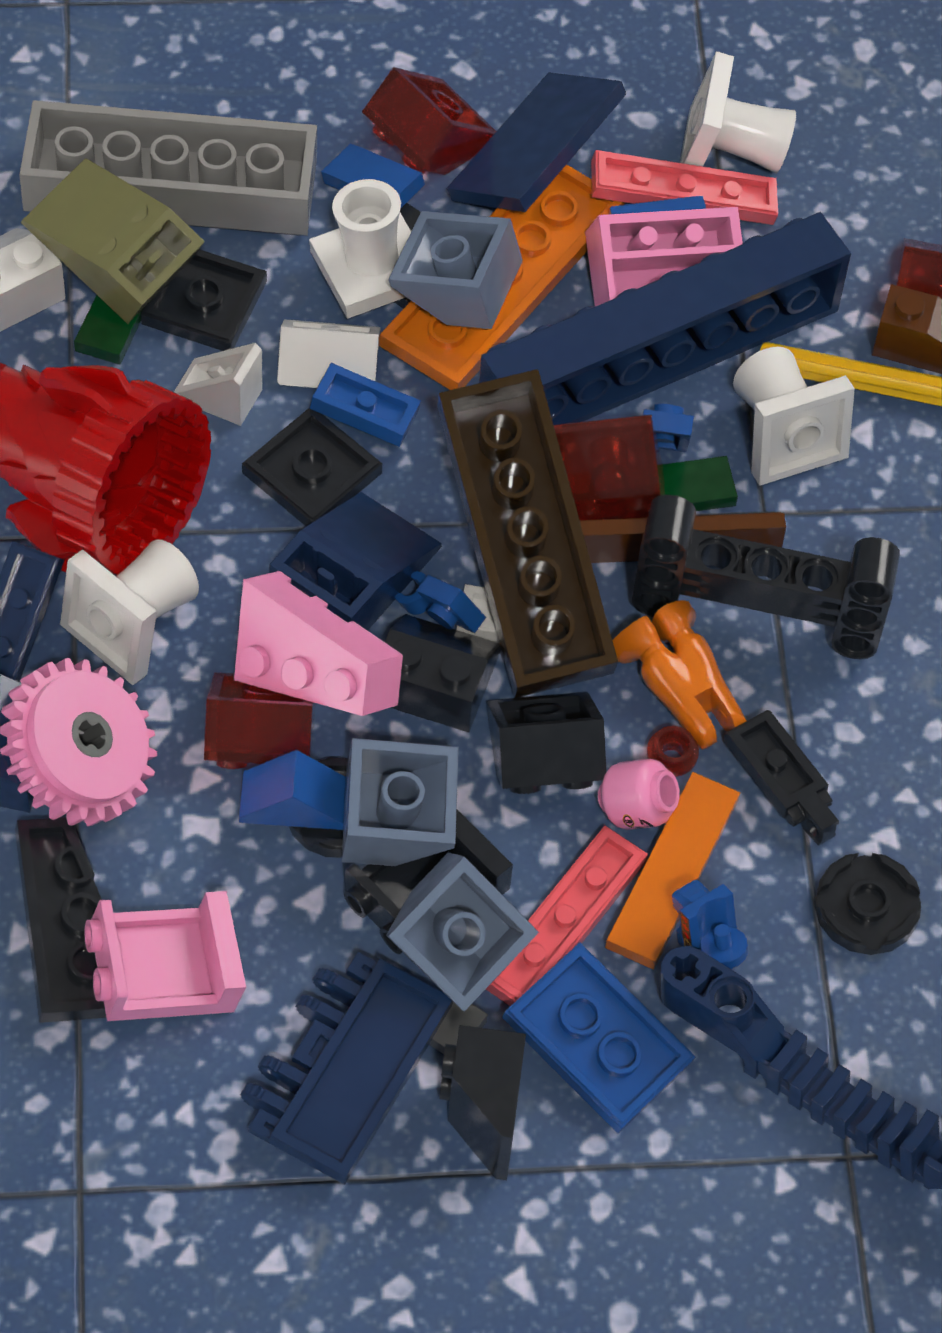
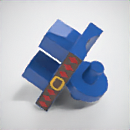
[672,880,748,970]

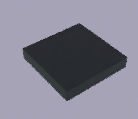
[141,249,267,351]
[242,407,383,526]

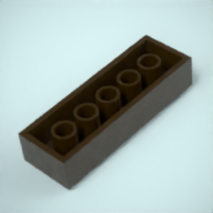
[437,369,618,698]

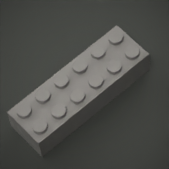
[19,100,317,236]

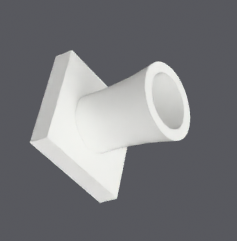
[680,51,796,174]
[309,179,411,319]
[733,347,855,486]
[60,540,199,685]

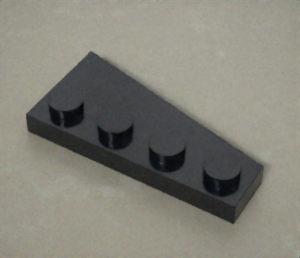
[15,817,106,1023]

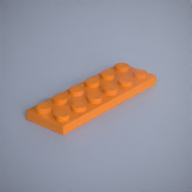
[379,164,625,390]

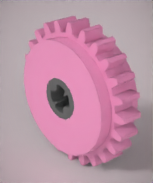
[0,658,157,827]

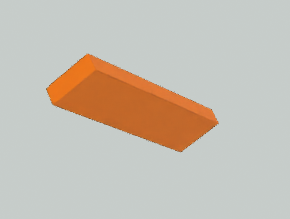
[605,772,740,970]

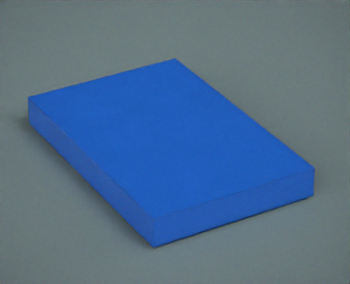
[502,943,696,1134]

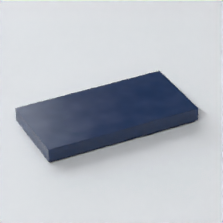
[447,72,626,212]

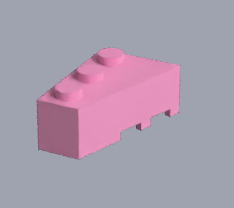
[585,207,743,307]
[234,571,403,716]

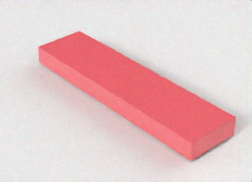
[591,150,778,225]
[486,826,648,1006]

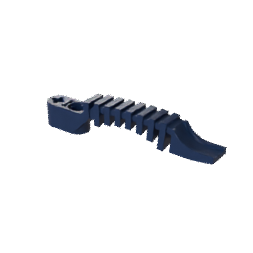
[661,946,942,1190]

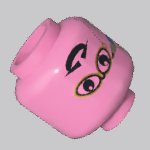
[598,759,680,830]

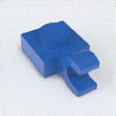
[395,571,487,634]

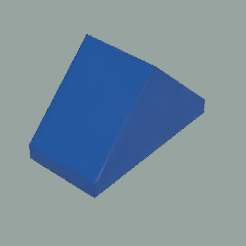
[239,750,346,830]

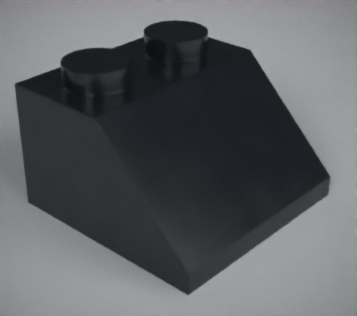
[385,614,501,733]
[486,692,606,794]
[439,1025,526,1181]

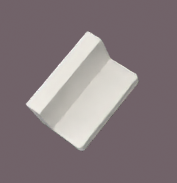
[277,319,381,388]

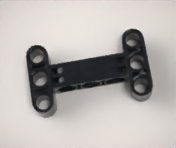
[632,495,900,660]

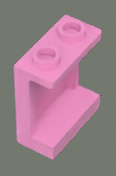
[84,891,246,1021]

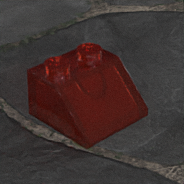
[362,67,496,175]
[554,415,665,521]
[204,672,316,769]

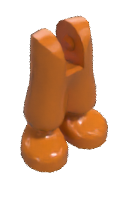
[612,600,747,750]

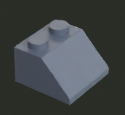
[388,211,523,329]
[341,738,459,866]
[386,852,539,1012]

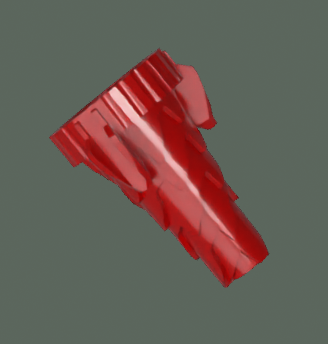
[0,363,211,575]

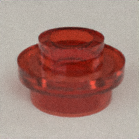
[647,726,699,777]

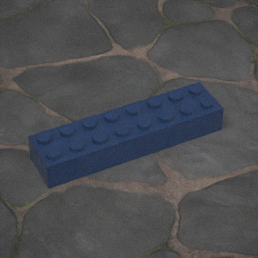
[479,212,851,433]

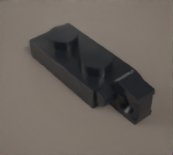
[724,710,839,846]

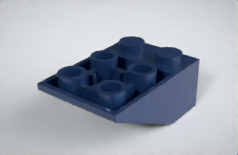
[269,492,442,631]

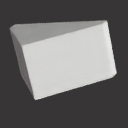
[174,343,262,426]

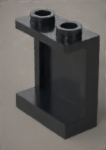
[344,809,513,965]

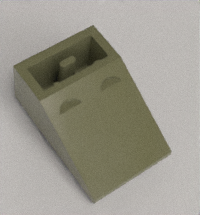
[20,158,205,324]

